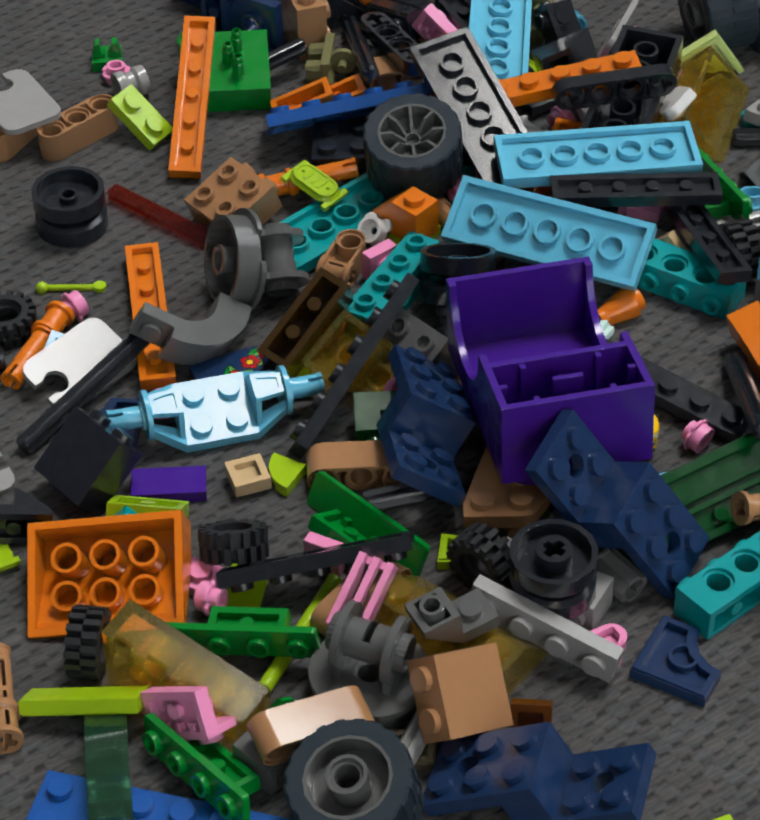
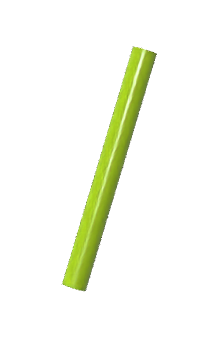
[256,573,342,695]

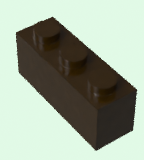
[257,267,354,378]

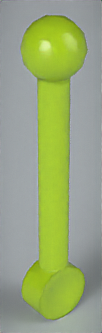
[35,280,107,294]

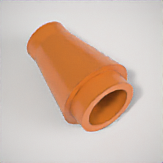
[597,288,646,326]

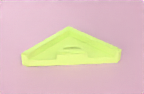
[680,29,744,74]

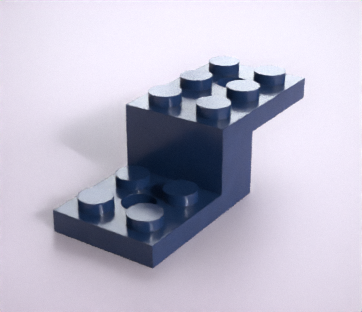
[178,0,284,53]
[376,344,476,507]
[524,410,710,599]
[423,721,657,820]

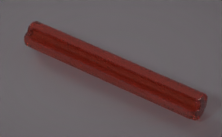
[107,184,208,248]

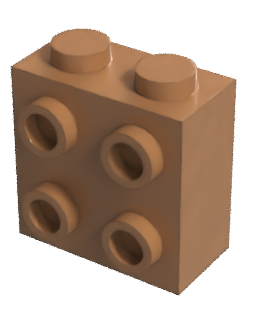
[281,0,331,61]
[184,157,283,229]
[407,642,514,744]

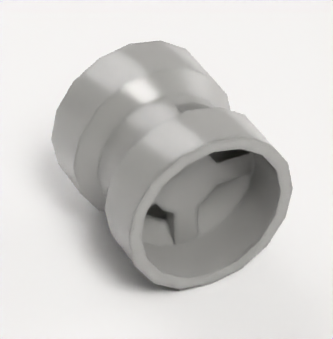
[110,65,151,96]

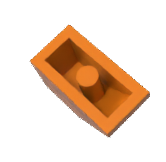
[371,186,439,239]

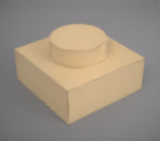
[224,453,272,498]

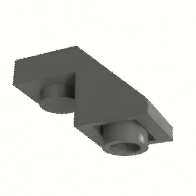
[404,587,500,644]

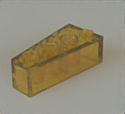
[101,600,271,743]

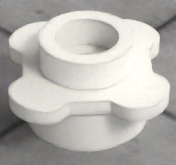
[357,212,393,247]

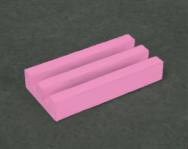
[325,551,398,626]

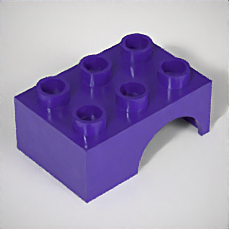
[446,256,655,485]

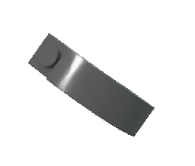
[129,292,252,365]

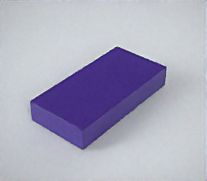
[131,465,207,502]

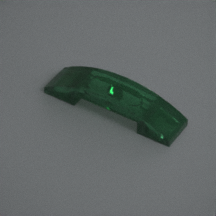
[84,714,134,820]

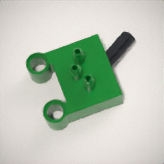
[177,28,307,112]

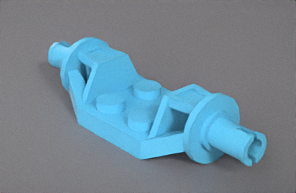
[105,365,325,453]

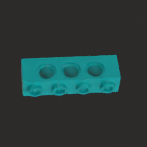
[342,231,440,348]
[637,238,746,321]
[673,531,760,640]

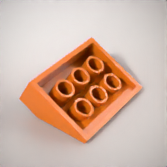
[27,510,192,639]

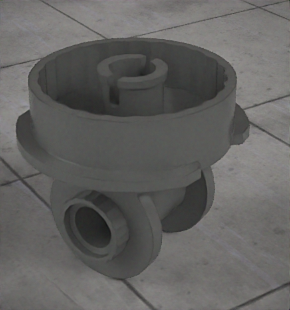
[204,208,310,310]
[308,600,427,729]

